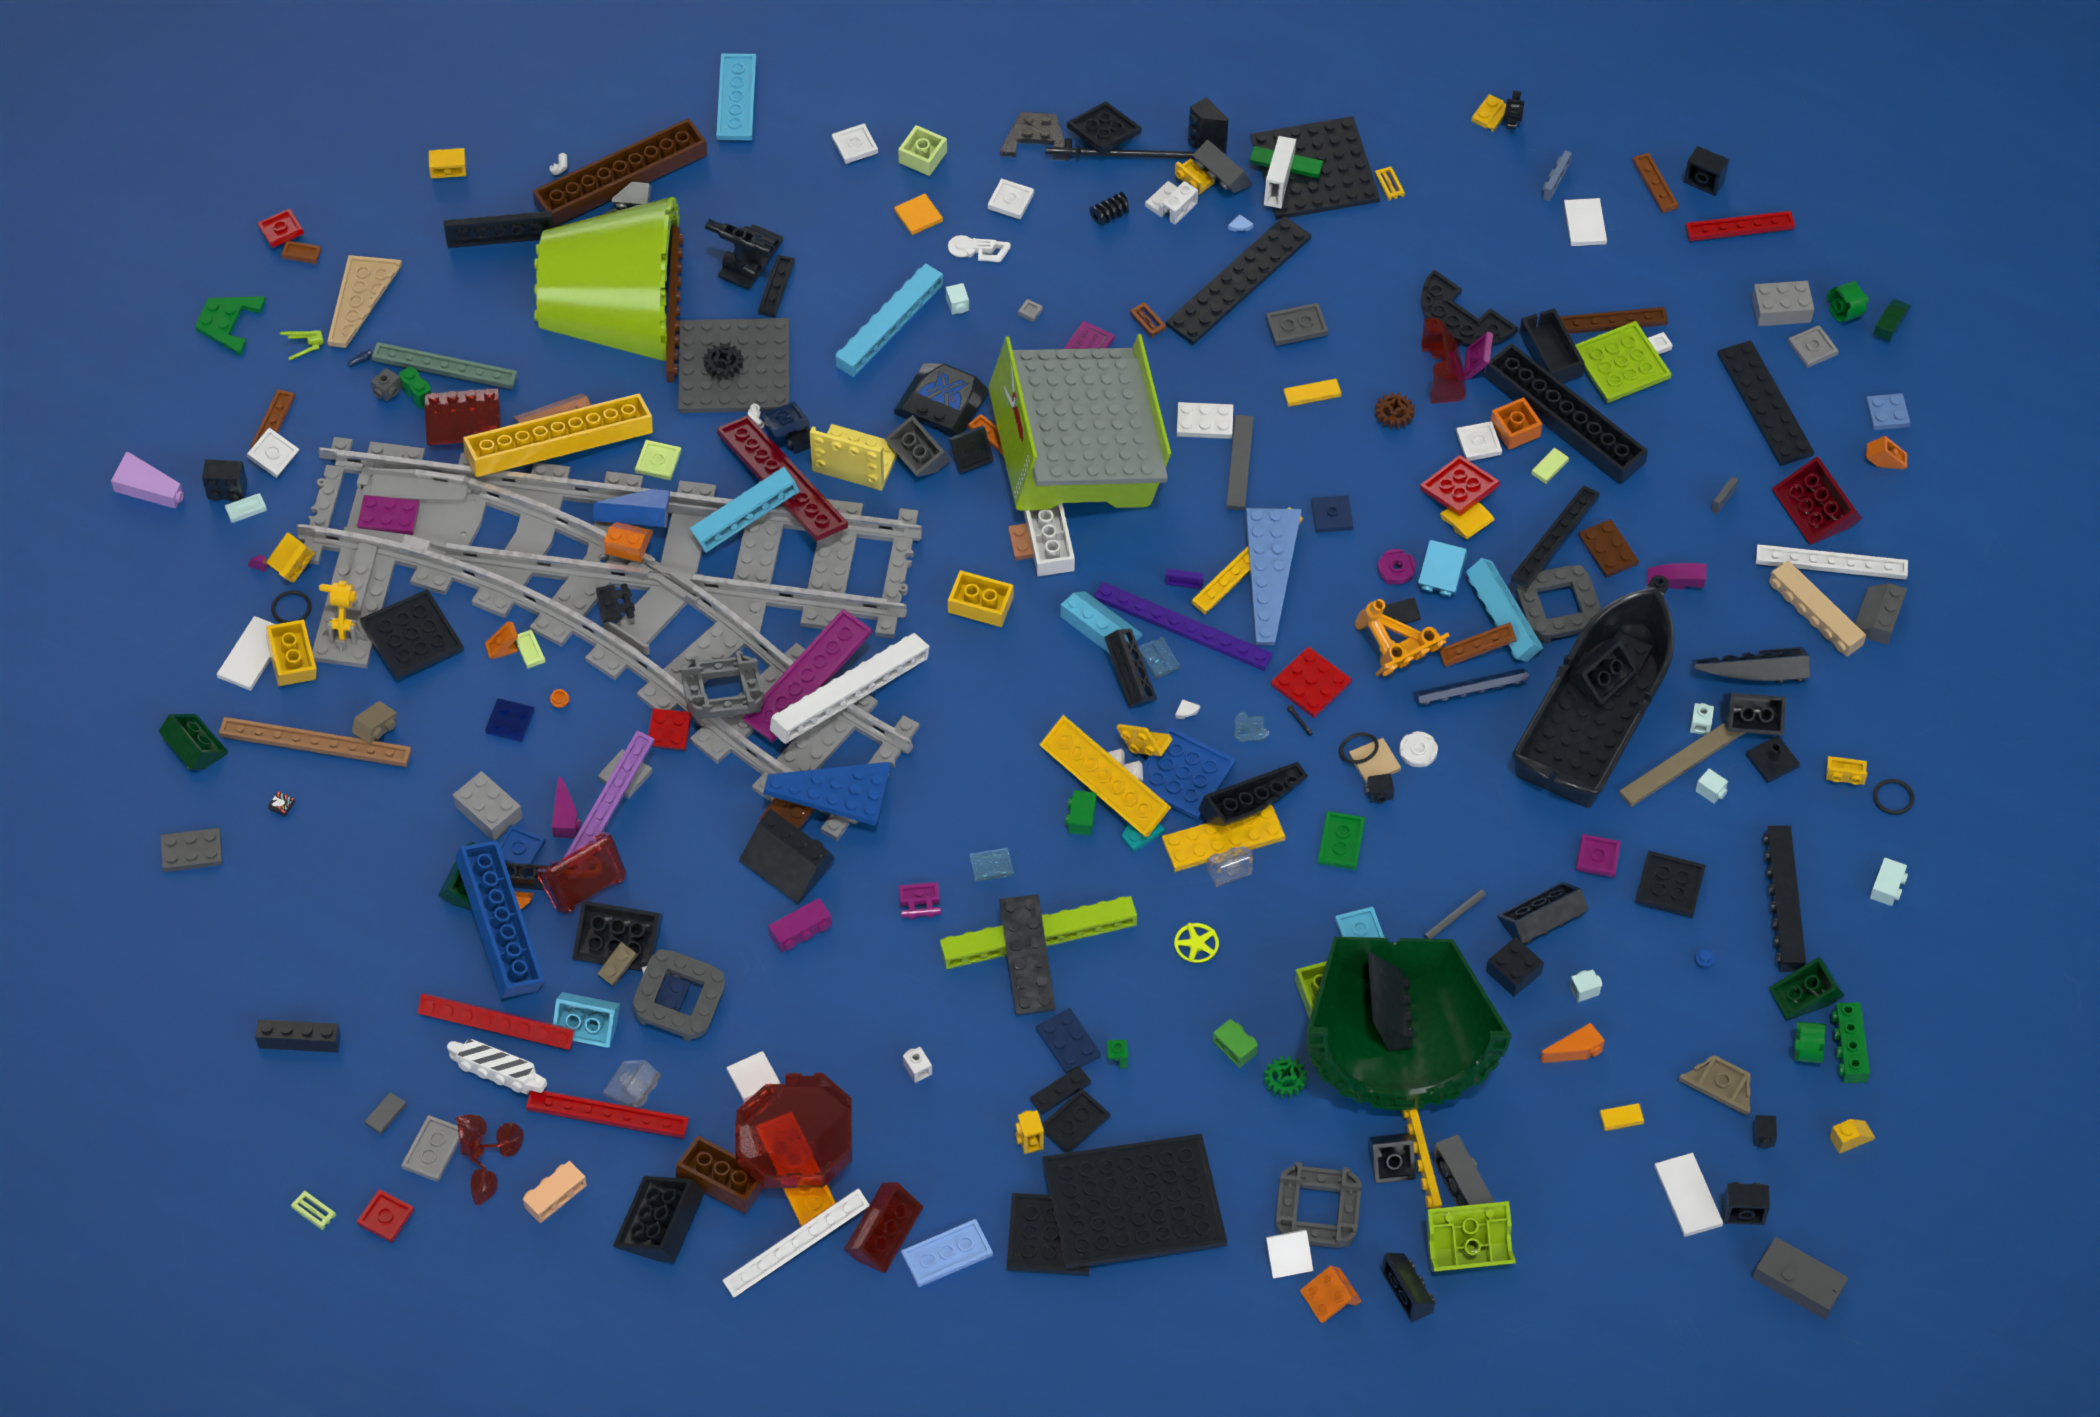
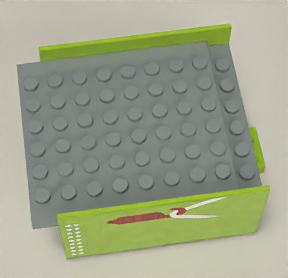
[988,334,1171,511]

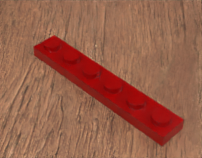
[1685,211,1795,241]

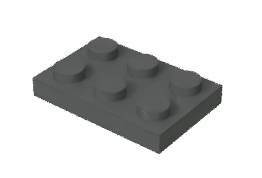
[1266,303,1328,346]
[161,828,223,872]

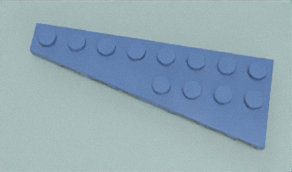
[1245,508,1301,645]

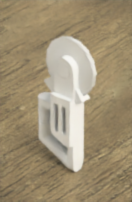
[948,235,1011,262]

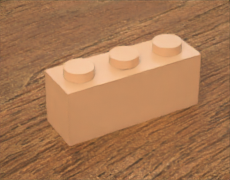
[523,1161,587,1224]

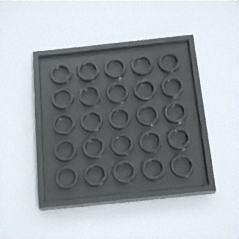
[679,318,789,413]

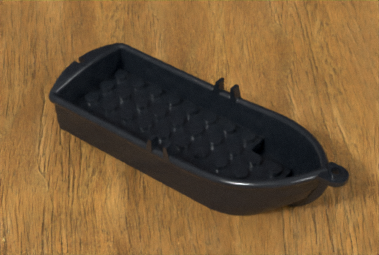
[1513,575,1675,808]

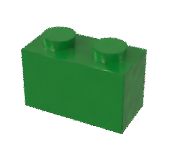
[1065,790,1097,836]

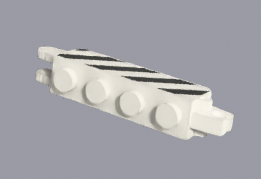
[447,1039,547,1094]

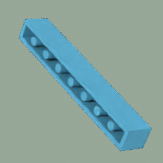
[835,264,943,377]

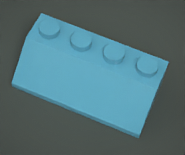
[1061,591,1142,654]

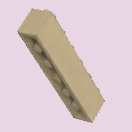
[1769,560,1866,657]

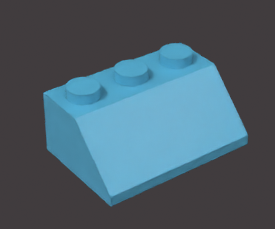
[553,992,620,1048]

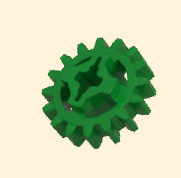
[1264,1056,1307,1098]

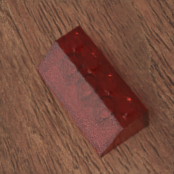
[844,1182,924,1273]

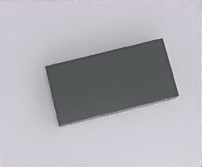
[1711,476,1739,514]
[364,1092,407,1135]

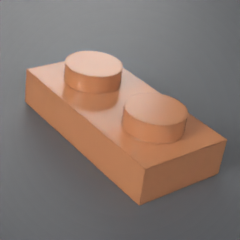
[1008,523,1033,561]

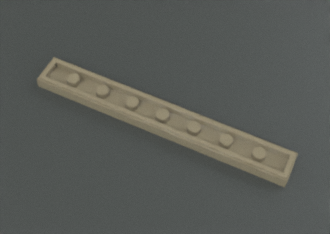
[1619,722,1745,807]

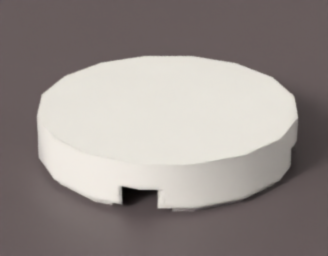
[1399,731,1438,768]

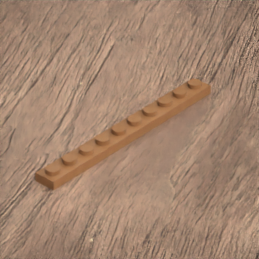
[219,717,412,767]

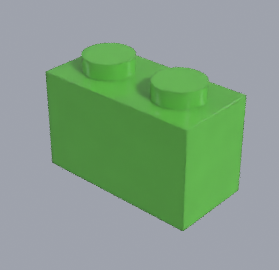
[1212,1018,1258,1068]

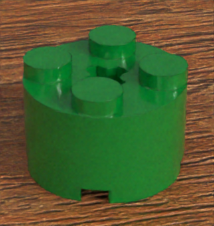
[1827,280,1869,322]
[1795,1022,1826,1063]

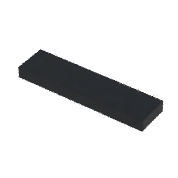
[758,255,795,318]

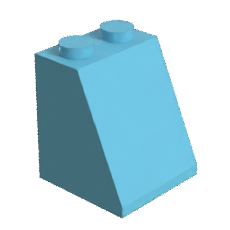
[1418,540,1467,597]

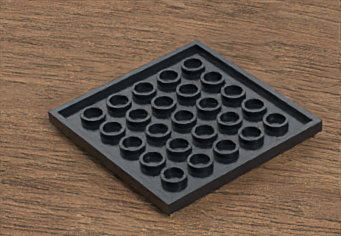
[1250,116,1380,220]

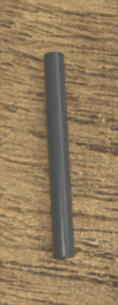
[1424,889,1486,939]

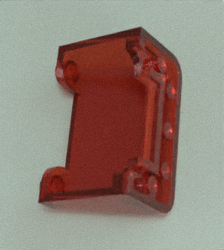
[1421,318,1466,404]
[535,832,627,914]

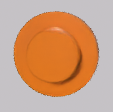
[550,689,569,708]

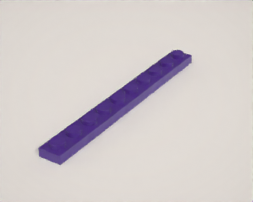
[1094,581,1273,671]

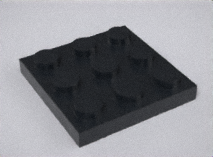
[1067,101,1142,154]
[1635,851,1706,918]

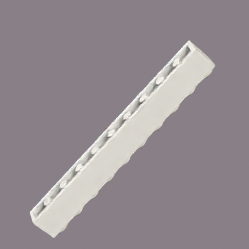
[770,633,930,744]

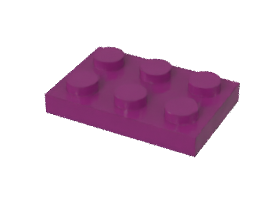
[357,495,420,535]

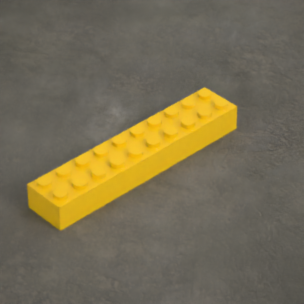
[463,393,653,477]

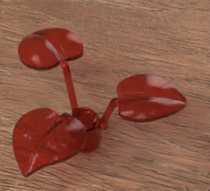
[455,1114,524,1205]

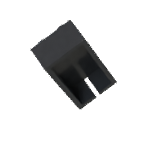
[1519,308,1585,382]

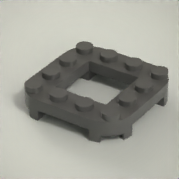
[1516,565,1601,643]
[681,651,764,720]
[632,949,725,1041]
[1275,1162,1362,1248]

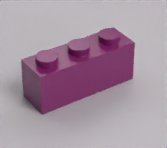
[768,898,832,953]

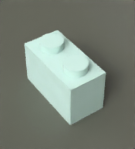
[1870,858,1908,906]

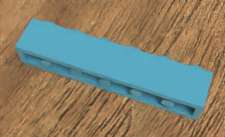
[690,467,800,553]
[1466,558,1543,662]

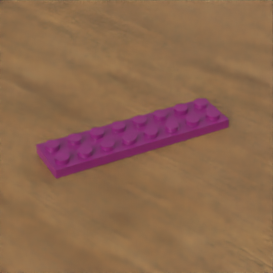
[743,609,873,743]

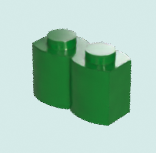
[399,366,433,409]

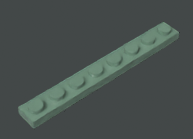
[372,342,518,389]

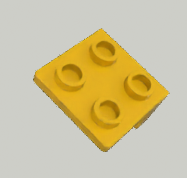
[267,533,316,583]
[1116,724,1173,756]

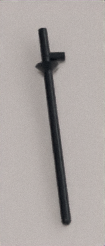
[1045,138,1195,160]

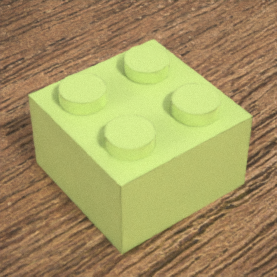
[898,125,947,176]

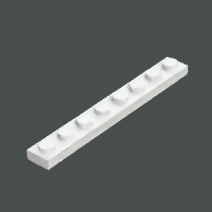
[1756,544,1908,580]
[722,1188,870,1298]

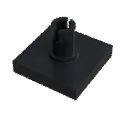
[949,425,994,473]
[1746,735,1800,784]

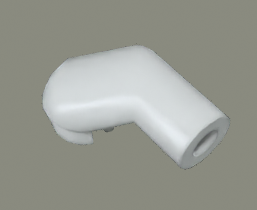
[549,153,568,175]
[748,404,765,429]

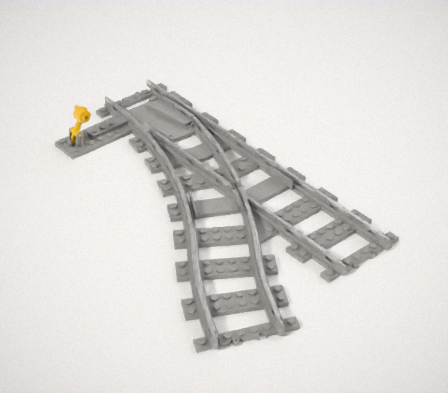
[296,437,923,841]

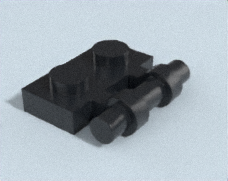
[595,583,635,623]

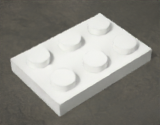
[1177,402,1233,439]

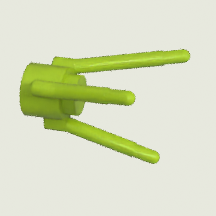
[280,330,323,360]

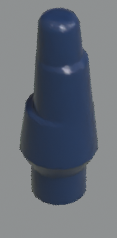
[348,349,373,367]

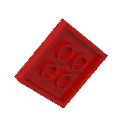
[1420,455,1500,516]
[1271,646,1352,718]

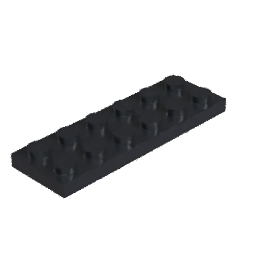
[444,211,554,248]
[999,894,1056,1016]

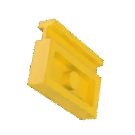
[1471,94,1506,132]

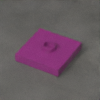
[1463,332,1493,380]
[1576,834,1621,878]

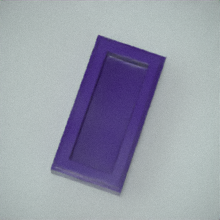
[1165,568,1204,589]

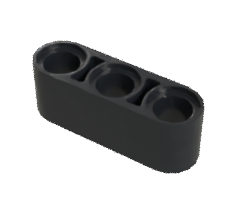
[505,863,558,891]

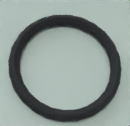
[271,590,311,623]
[1339,732,1379,764]
[1873,779,1914,815]

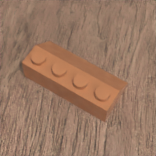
[513,393,591,424]

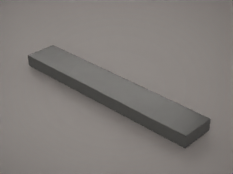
[1226,415,1254,510]

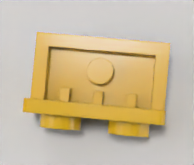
[1175,158,1215,194]
[1826,756,1867,785]

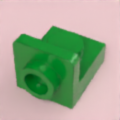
[1107,1039,1128,1069]

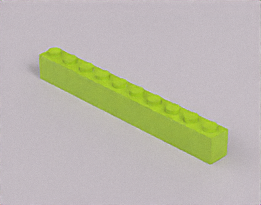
[940,896,1137,969]

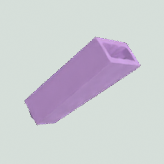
[111,452,184,509]

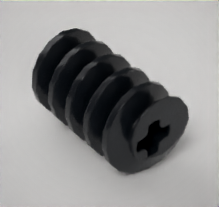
[1089,192,1129,226]

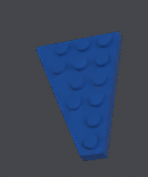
[763,762,891,826]

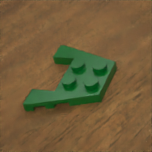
[195,296,266,356]

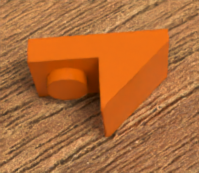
[484,621,518,659]

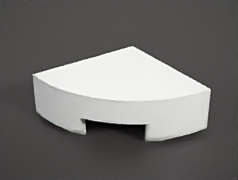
[1175,699,1200,719]

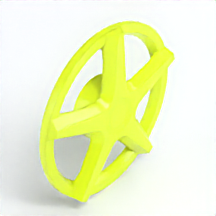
[1174,923,1219,963]

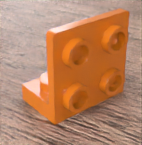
[1300,1265,1362,1323]

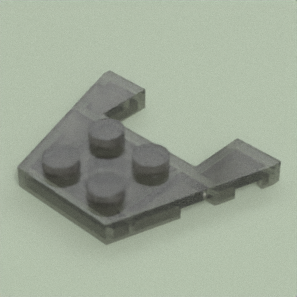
[1000,112,1069,161]

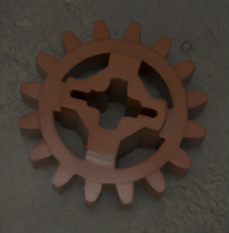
[1375,392,1415,429]

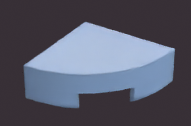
[1228,215,1253,232]

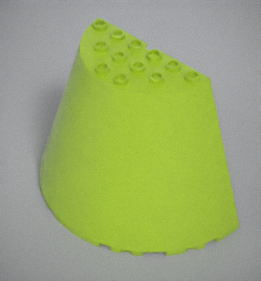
[534,197,680,361]

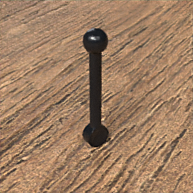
[1287,705,1313,736]

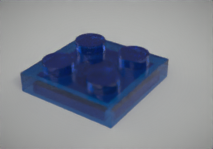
[485,698,535,742]

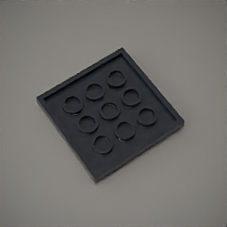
[360,589,464,680]
[1007,1193,1090,1276]

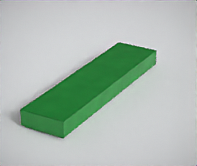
[1250,146,1323,178]

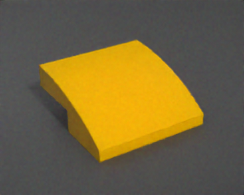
[1440,502,1494,539]

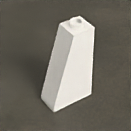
[1264,136,1296,208]

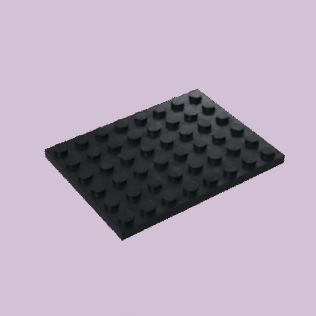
[1042,1134,1227,1269]

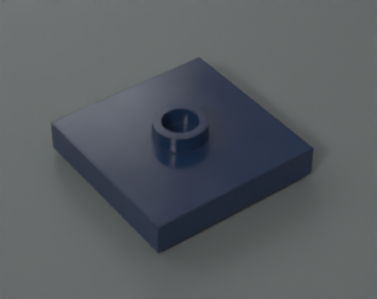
[1311,495,1353,533]

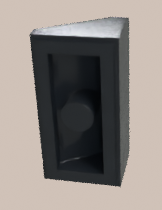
[1382,597,1421,629]

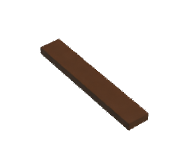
[1560,307,1668,334]

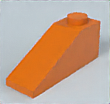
[1540,1023,1605,1063]

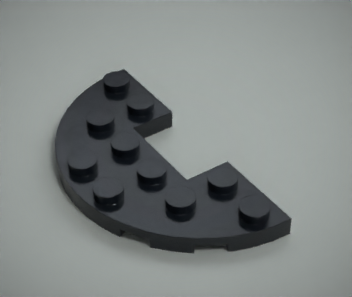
[1421,270,1518,346]

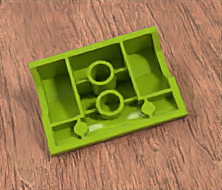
[1427,1201,1516,1271]

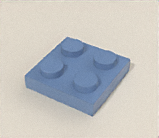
[1866,393,1910,430]

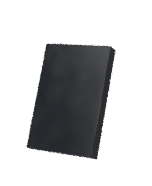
[1042,1089,1111,1153]

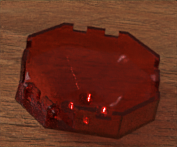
[735,1073,852,1188]

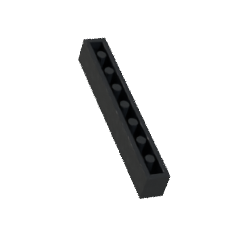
[1762,825,1806,972]

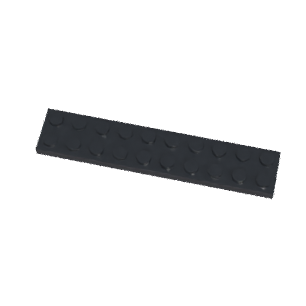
[1166,216,1311,345]

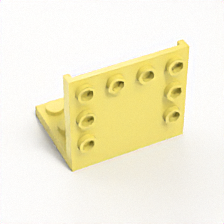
[810,424,898,491]

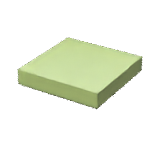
[635,440,682,480]

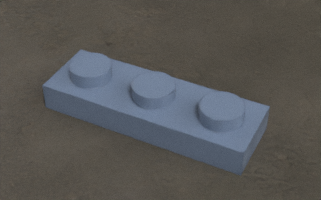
[1542,151,1572,202]

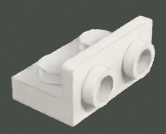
[1145,181,1177,218]
[1162,181,1198,225]

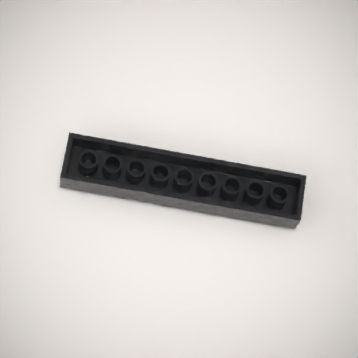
[1485,343,1648,484]

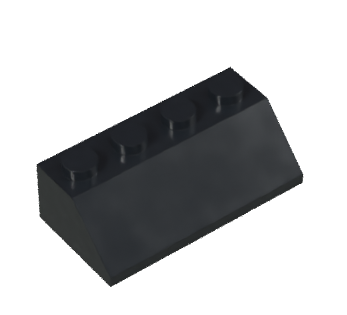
[1497,882,1589,944]

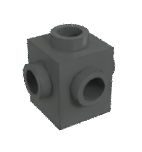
[371,368,402,401]

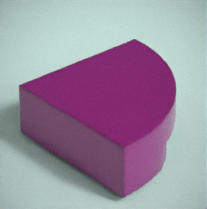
[248,555,268,572]

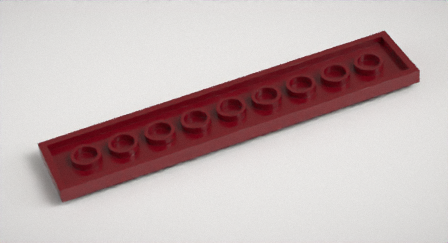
[717,415,848,542]

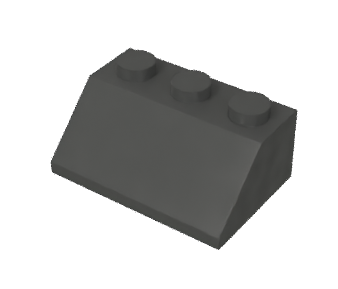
[1193,139,1252,193]
[884,415,951,477]
[1855,583,1907,645]

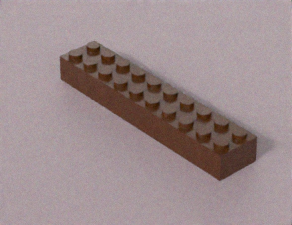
[532,118,708,227]

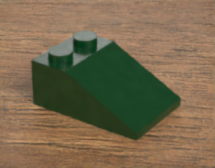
[1769,956,1845,1020]

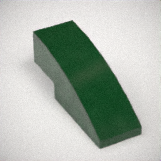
[1874,298,1911,341]

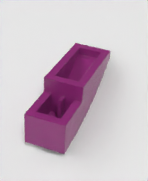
[1646,563,1707,590]

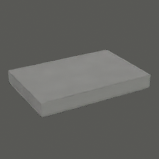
[401,1115,465,1182]

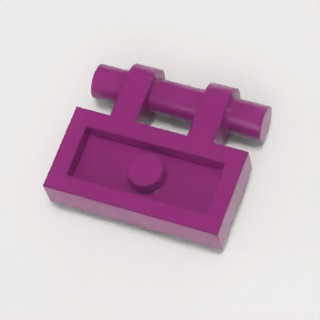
[899,882,941,919]

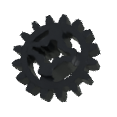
[1504,90,1525,130]
[704,343,744,380]

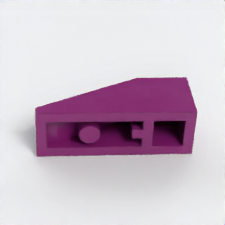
[552,777,582,838]

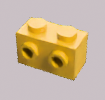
[429,148,467,178]
[1015,1110,1044,1154]

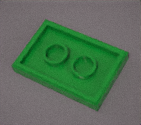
[1317,811,1365,870]

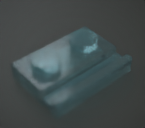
[1138,637,1180,679]
[970,848,1013,882]

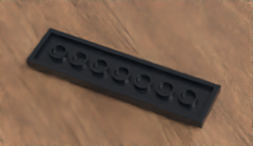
[1717,340,1814,466]

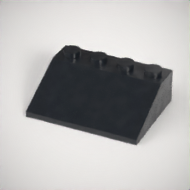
[739,808,835,905]
[572,900,663,970]
[1368,953,1415,1052]
[613,1176,704,1262]

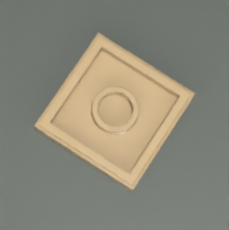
[1349,738,1401,784]

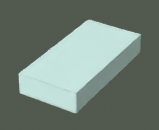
[225,493,267,523]

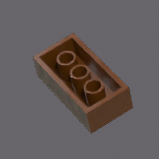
[676,1135,767,1214]

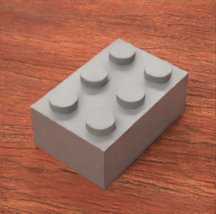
[1751,281,1814,326]
[453,771,523,841]

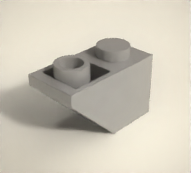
[612,182,651,209]

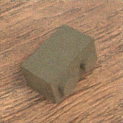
[352,701,397,744]

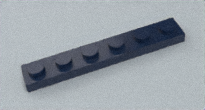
[1413,668,1529,705]

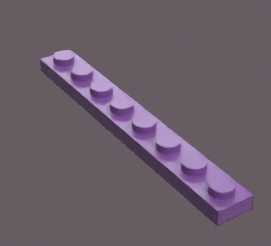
[563,731,654,871]

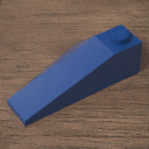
[592,489,670,528]

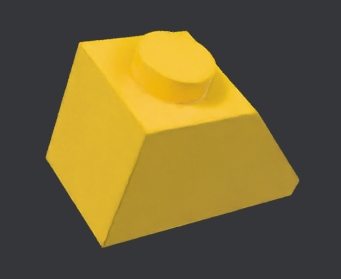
[1829,1119,1875,1154]

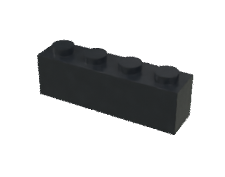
[255,1019,341,1053]

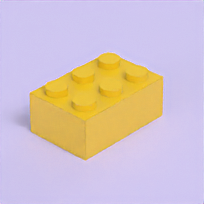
[948,570,1014,627]
[266,619,317,686]

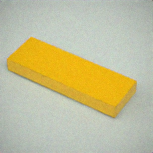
[1283,379,1341,407]

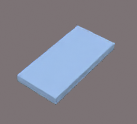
[901,1219,993,1288]

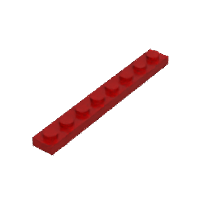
[417,993,575,1050]
[526,1091,689,1139]

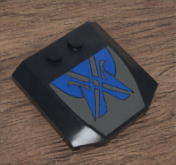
[894,363,989,437]

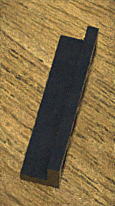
[1104,628,1157,708]

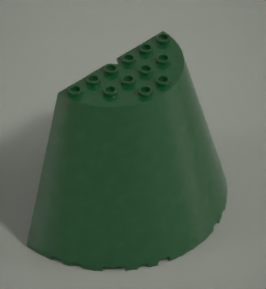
[1307,936,1511,1110]

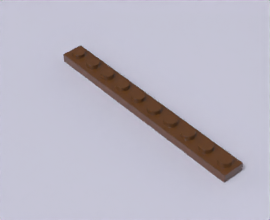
[666,226,684,383]

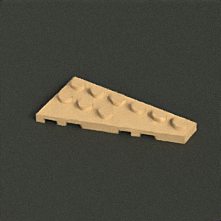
[327,255,403,348]

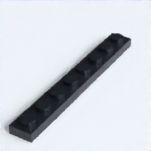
[1511,485,1600,588]

